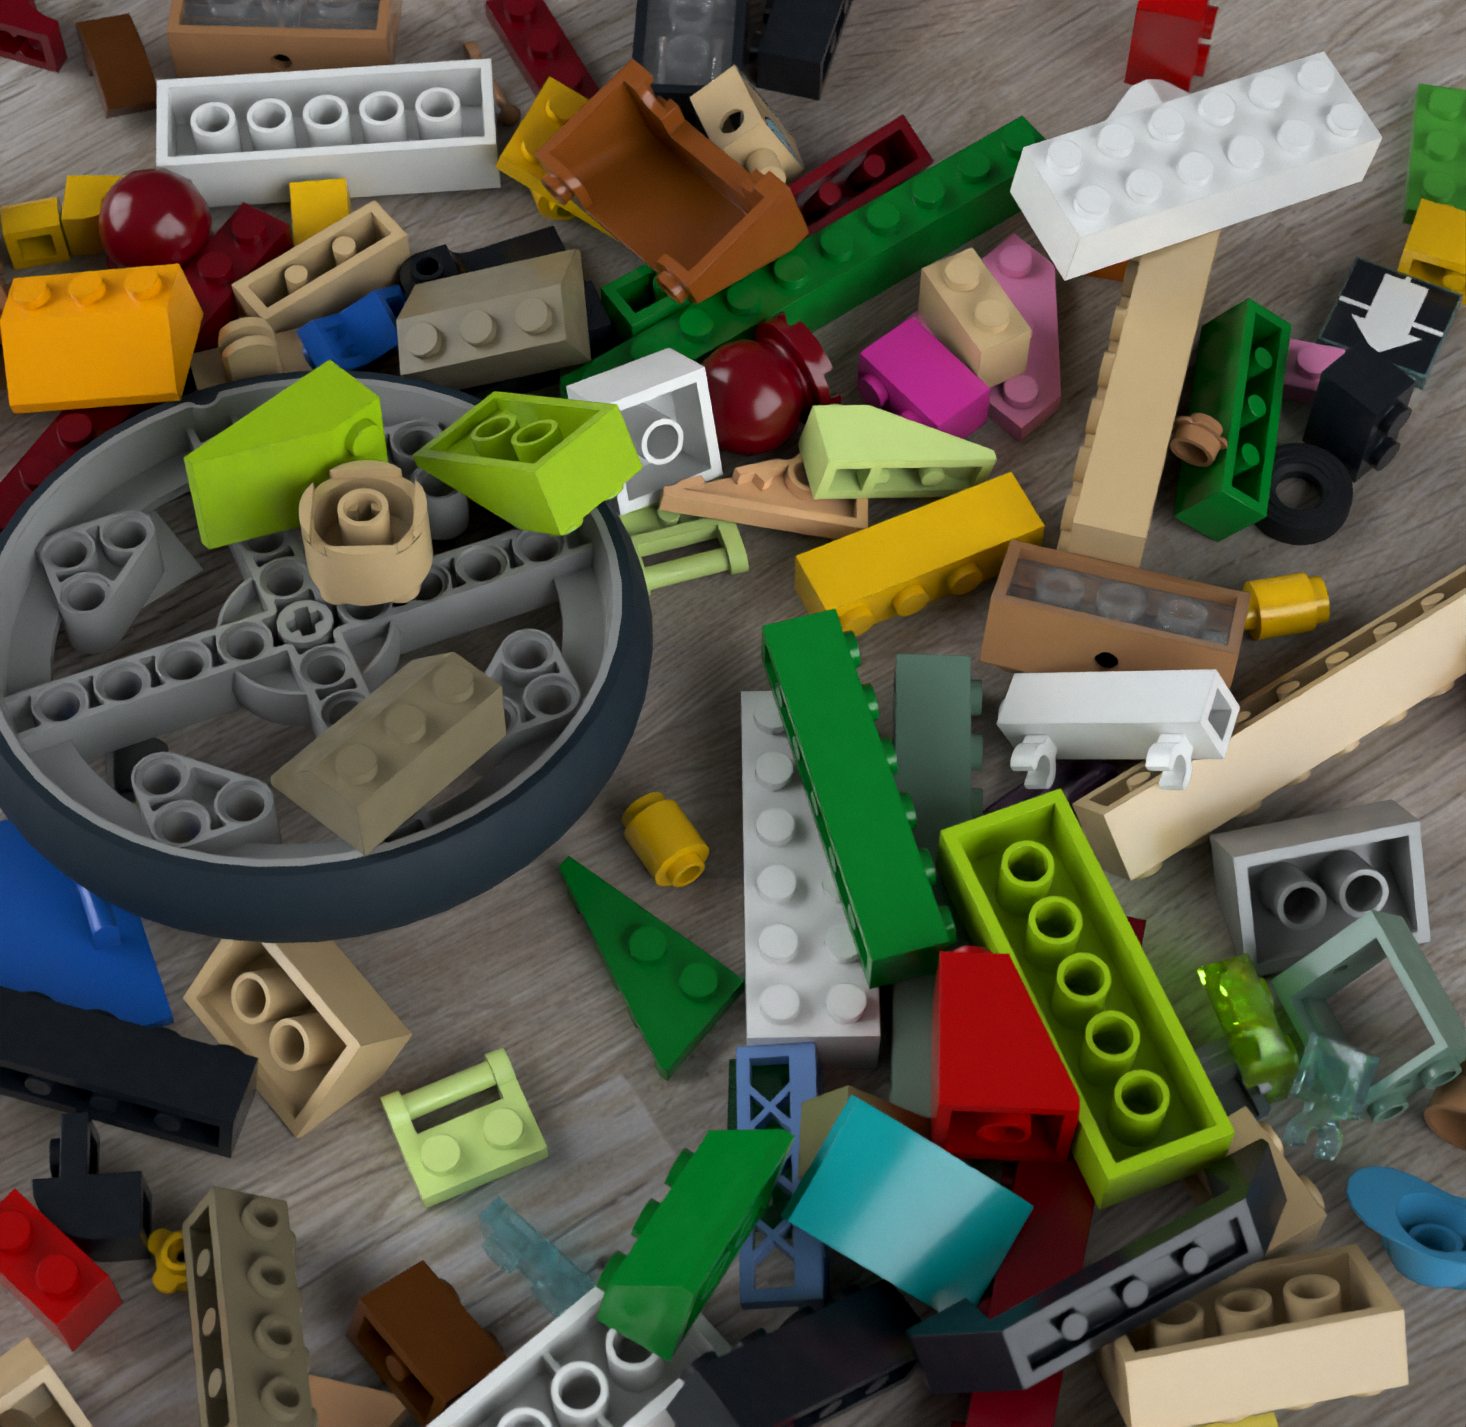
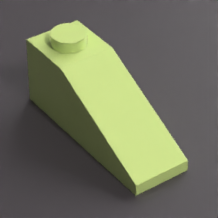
[798,404,997,499]

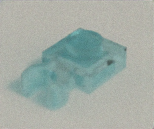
[1284,1032,1380,1160]

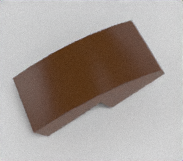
[75,13,157,119]

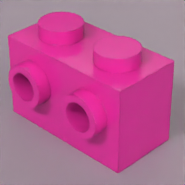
[857,316,991,439]

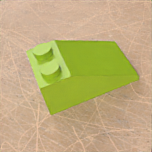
[184,359,388,549]
[412,391,643,536]

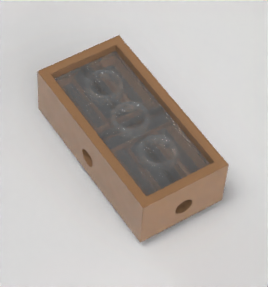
[166,0,402,78]
[979,540,1251,690]

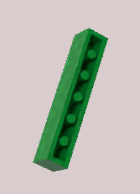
[761,609,956,989]

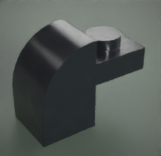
[32,1112,152,1262]

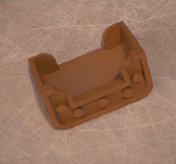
[534,58,809,305]

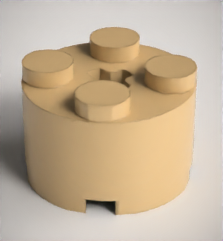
[299,460,433,606]

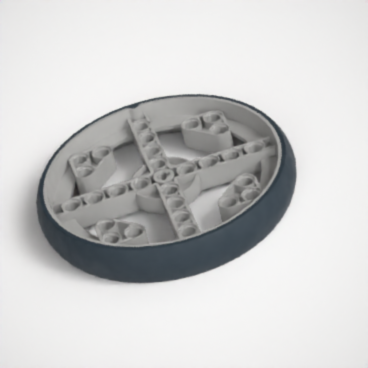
[0,370,653,943]

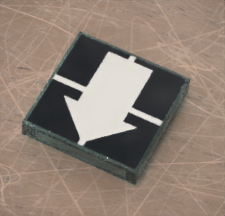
[1316,256,1464,390]

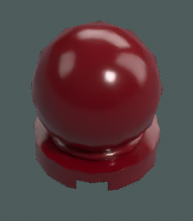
[97,168,215,271]
[700,312,842,457]

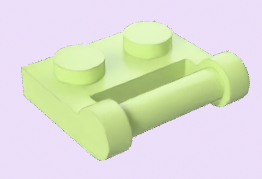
[618,477,749,597]
[379,1047,549,1209]

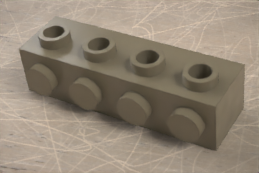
[182,1186,318,1427]

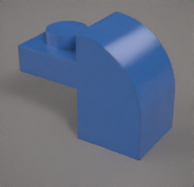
[295,284,407,372]

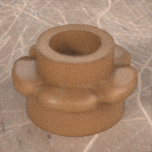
[1169,413,1228,467]

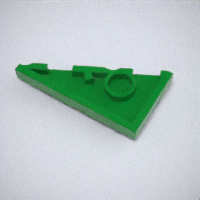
[559,856,744,1081]

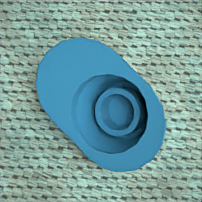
[1346,1166,1466,1290]

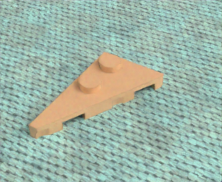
[658,453,868,540]

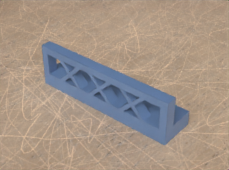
[736,1042,830,1311]

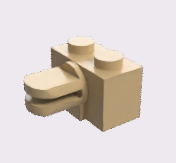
[190,317,313,391]

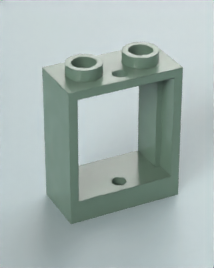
[1270,910,1466,1124]

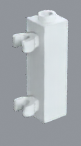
[996,669,1240,790]

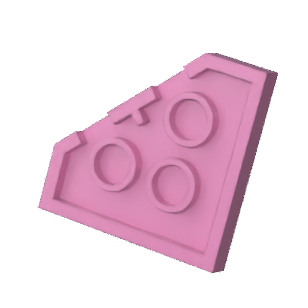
[902,233,1061,442]

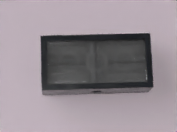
[632,0,749,139]

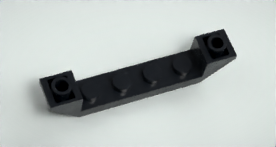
[905,1138,1287,1394]

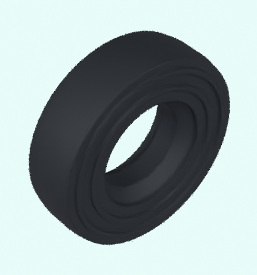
[1254,443,1353,545]

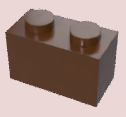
[345,1260,508,1427]

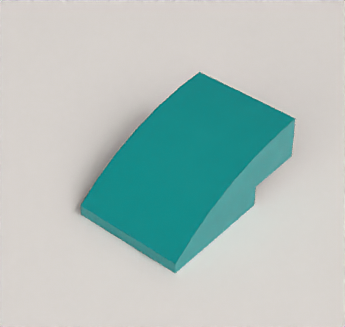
[780,1094,1034,1312]

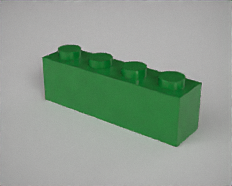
[1173,297,1292,542]

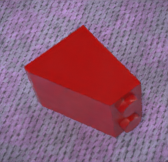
[930,946,1080,1162]

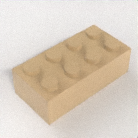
[1095,1244,1409,1427]

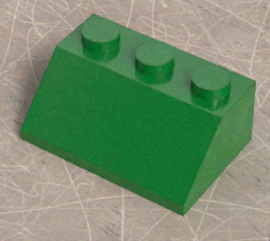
[596,1129,795,1362]

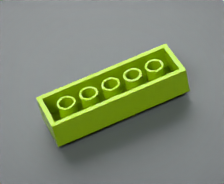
[936,788,1235,1210]

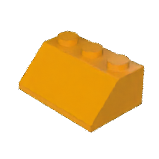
[0,263,204,414]

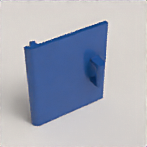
[0,819,174,1028]

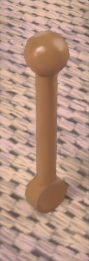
[463,40,521,126]

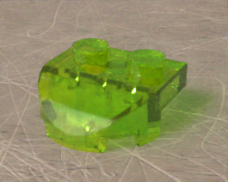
[1198,952,1300,1104]

